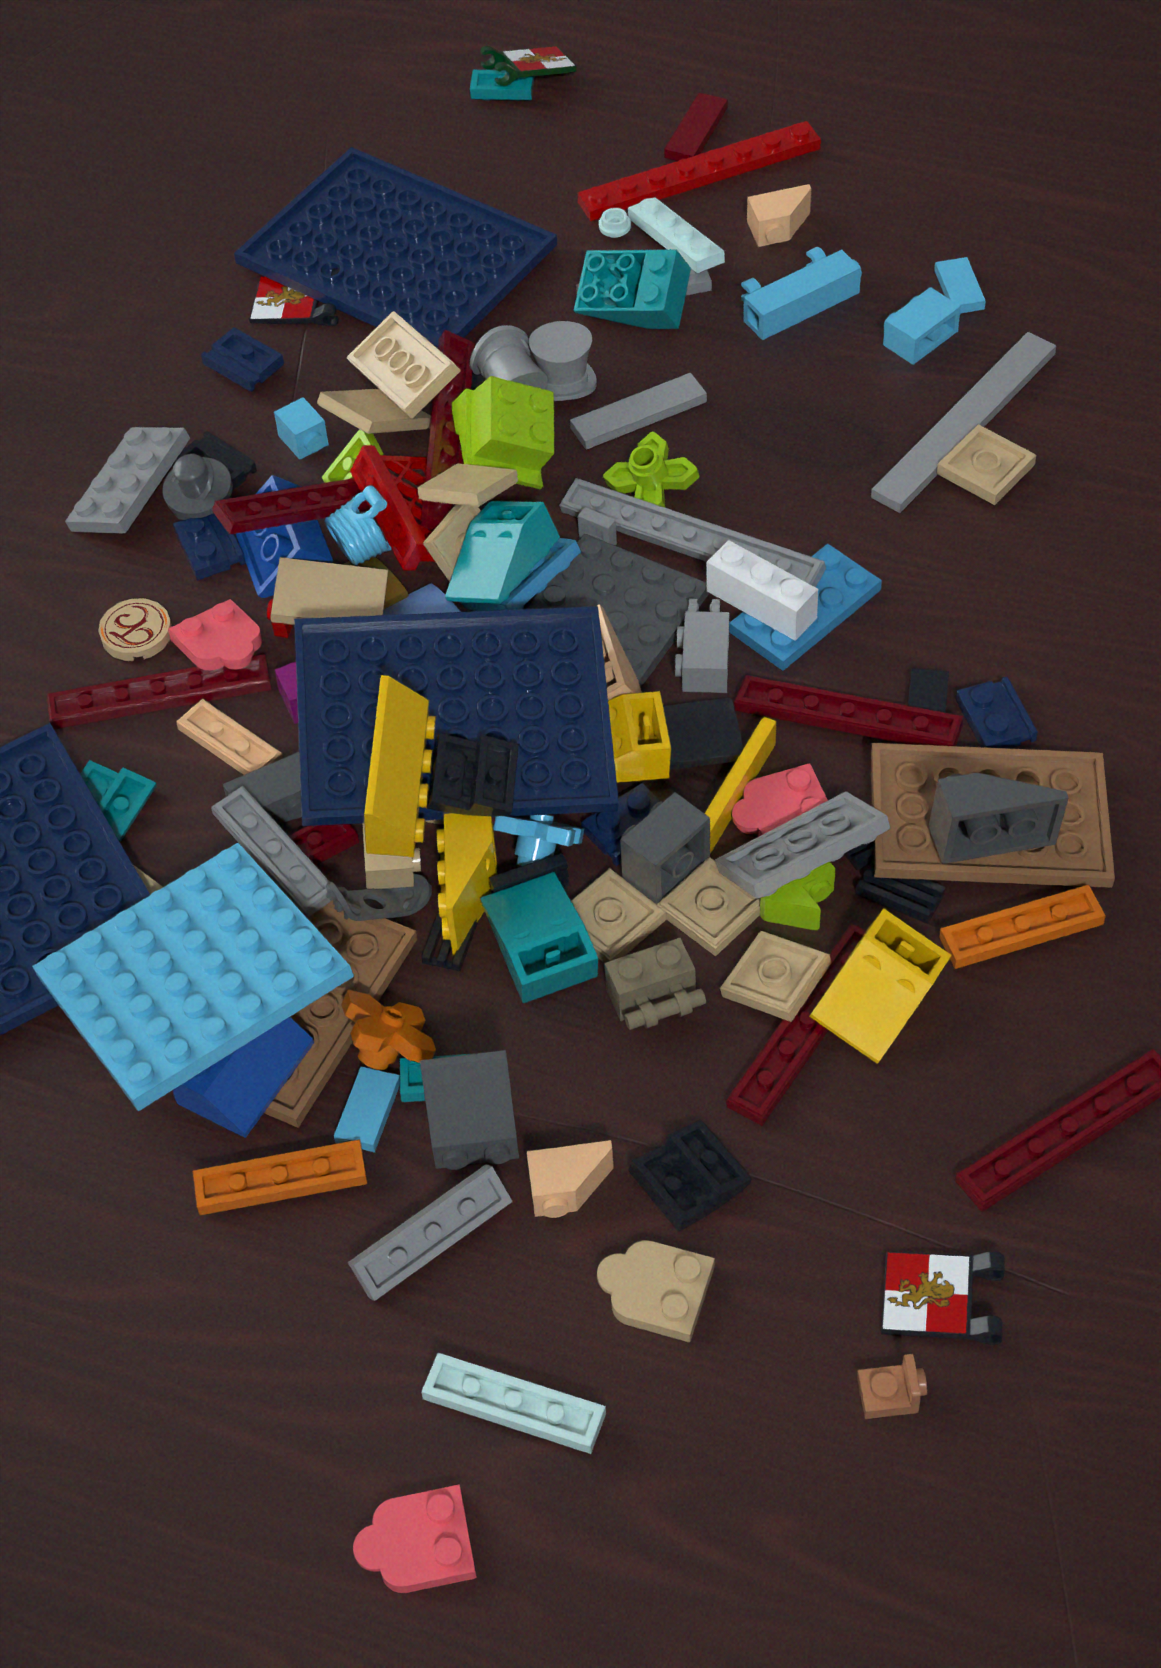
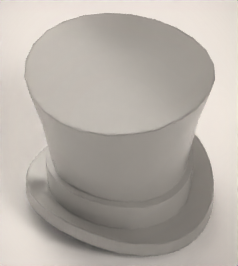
[529,321,597,401]
[470,325,548,389]

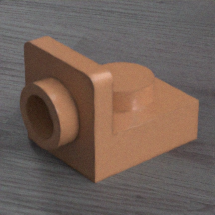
[857,1354,927,1419]

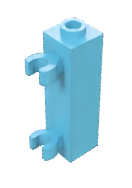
[741,247,862,340]

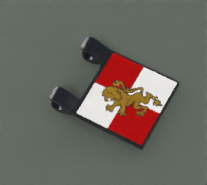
[249,268,340,326]
[881,1251,1005,1345]

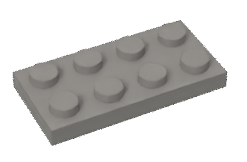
[65,427,190,533]
[715,791,891,899]

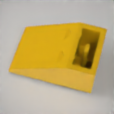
[608,691,671,783]
[437,813,497,955]
[809,908,951,1064]

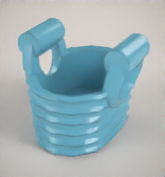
[324,486,391,566]

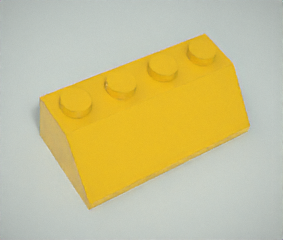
[364,675,436,857]

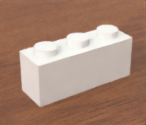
[706,540,818,641]

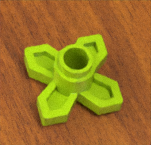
[603,432,700,508]

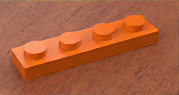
[939,885,1106,969]
[193,1139,368,1215]

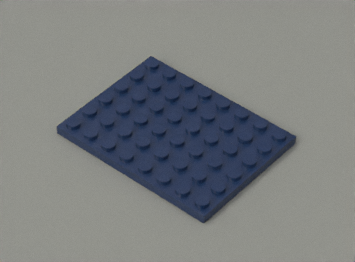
[234,147,557,349]
[294,606,619,826]
[0,723,150,1035]

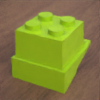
[452,376,554,489]

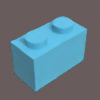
[883,287,961,365]

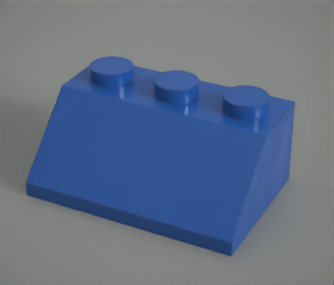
[236,475,333,598]
[172,1017,314,1138]

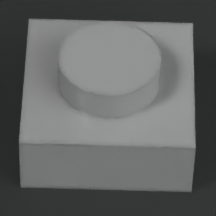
[578,507,617,545]

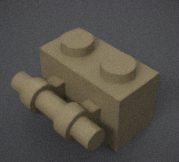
[604,938,706,1030]

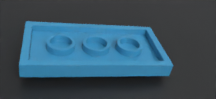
[729,544,882,671]

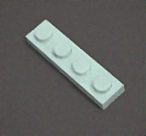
[628,197,725,273]
[421,1353,606,1454]

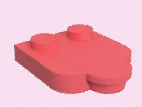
[168,599,262,670]
[732,763,828,837]
[353,1484,477,1593]

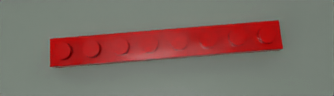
[577,121,821,221]

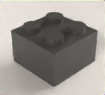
[620,792,710,905]

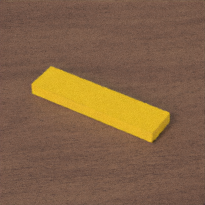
[705,717,777,854]

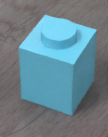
[274,397,329,460]

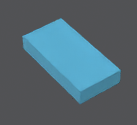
[935,257,986,314]
[334,1066,400,1152]

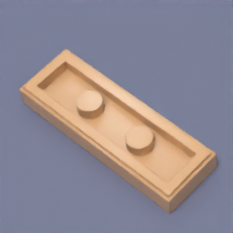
[176,699,283,775]

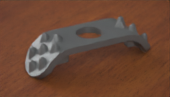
[326,874,432,921]

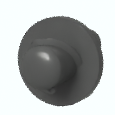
[163,454,233,520]

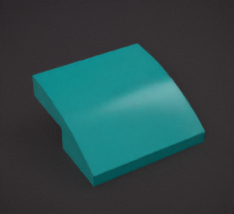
[80,760,156,842]

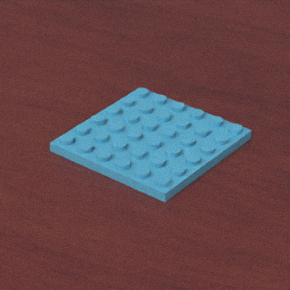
[32,843,354,1111]

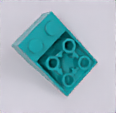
[573,249,691,329]
[445,501,560,604]
[480,872,598,1003]

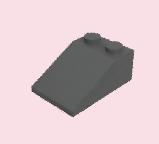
[928,773,1069,864]
[420,1050,519,1170]

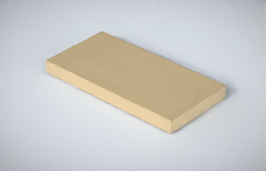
[347,311,461,419]

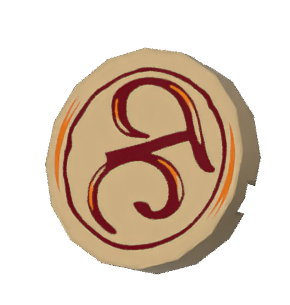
[98,599,172,661]

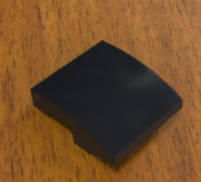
[663,697,743,770]
[427,733,519,816]
[628,1119,752,1232]

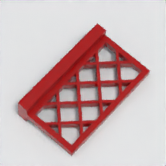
[350,445,435,570]

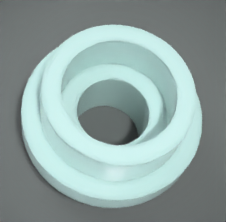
[599,208,631,238]

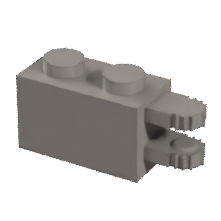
[675,599,729,693]

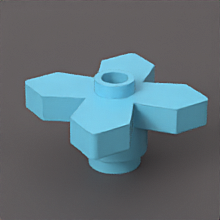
[493,814,585,866]

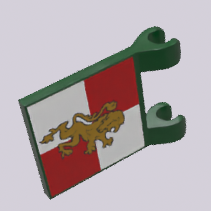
[480,46,577,86]

